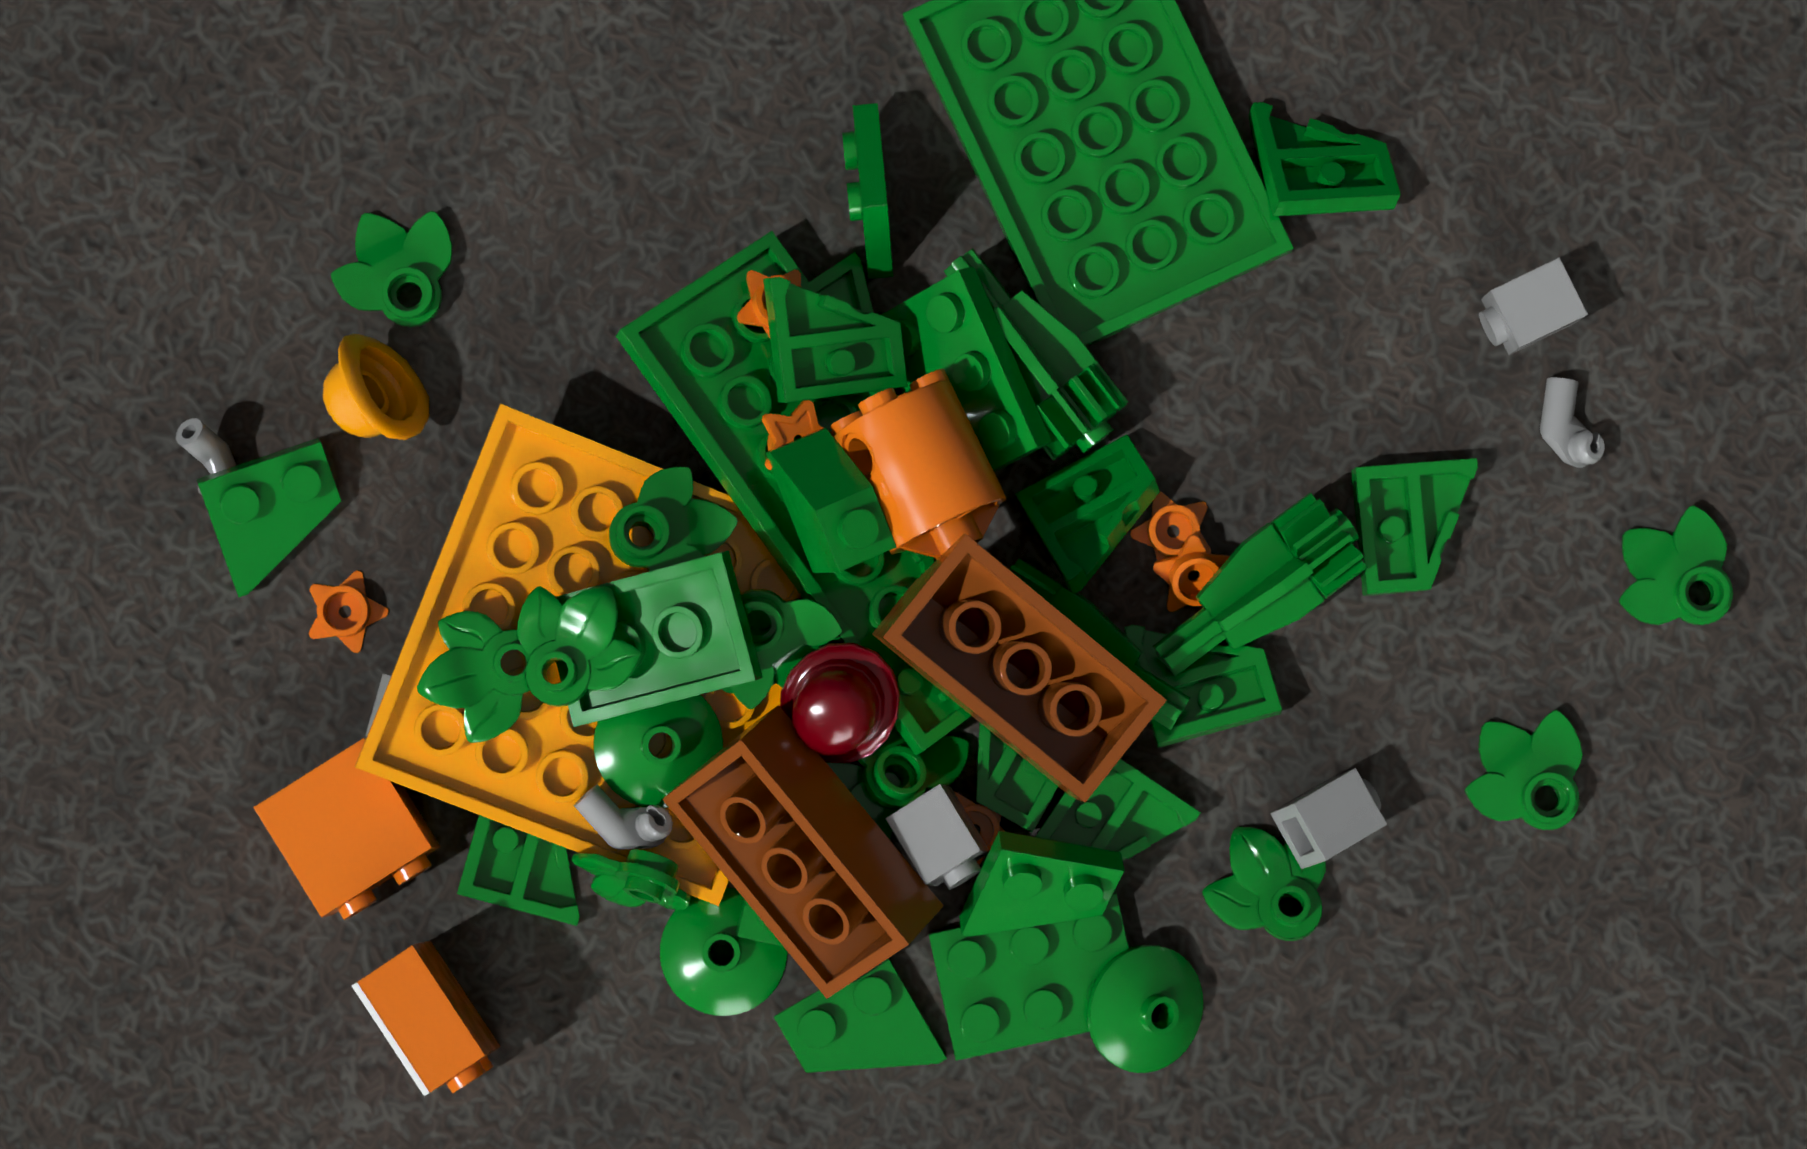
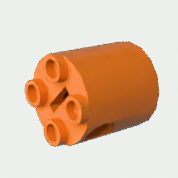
[830,368,1007,560]

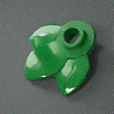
[330,211,453,327]
[609,467,738,571]
[1618,505,1733,625]
[517,586,642,707]
[730,589,842,709]
[417,611,530,743]
[1464,710,1583,830]
[858,726,969,810]
[1202,827,1326,941]
[571,849,691,910]

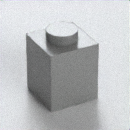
[1479,257,1588,355]
[1270,768,1388,869]
[886,784,990,890]

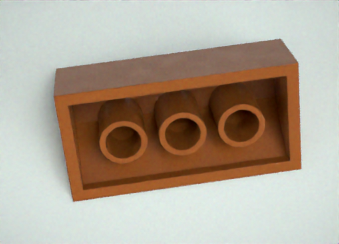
[872,534,1167,803]
[662,705,944,999]

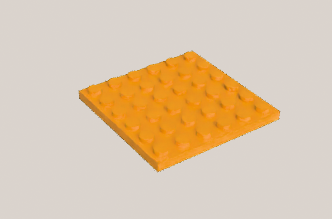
[355,404,803,906]

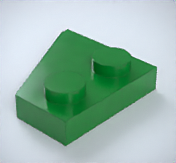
[1248,102,1401,216]
[763,277,908,403]
[196,438,341,597]
[1351,458,1478,596]
[1124,624,1282,748]
[1035,759,1201,861]
[959,831,1124,937]

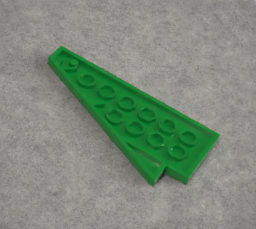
[615,231,971,755]

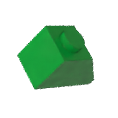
[766,428,896,573]

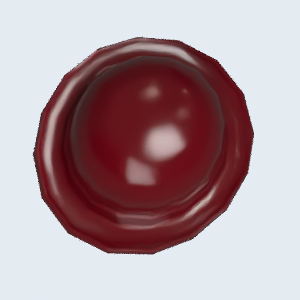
[780,642,900,763]

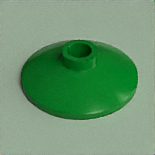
[593,695,723,808]
[660,888,787,1016]
[1087,944,1203,1073]

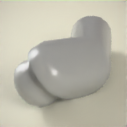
[1540,377,1605,468]
[176,418,236,498]
[573,784,673,850]

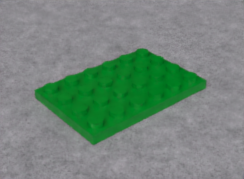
[903,0,1294,347]

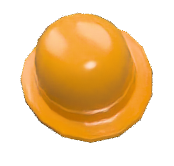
[323,334,429,440]

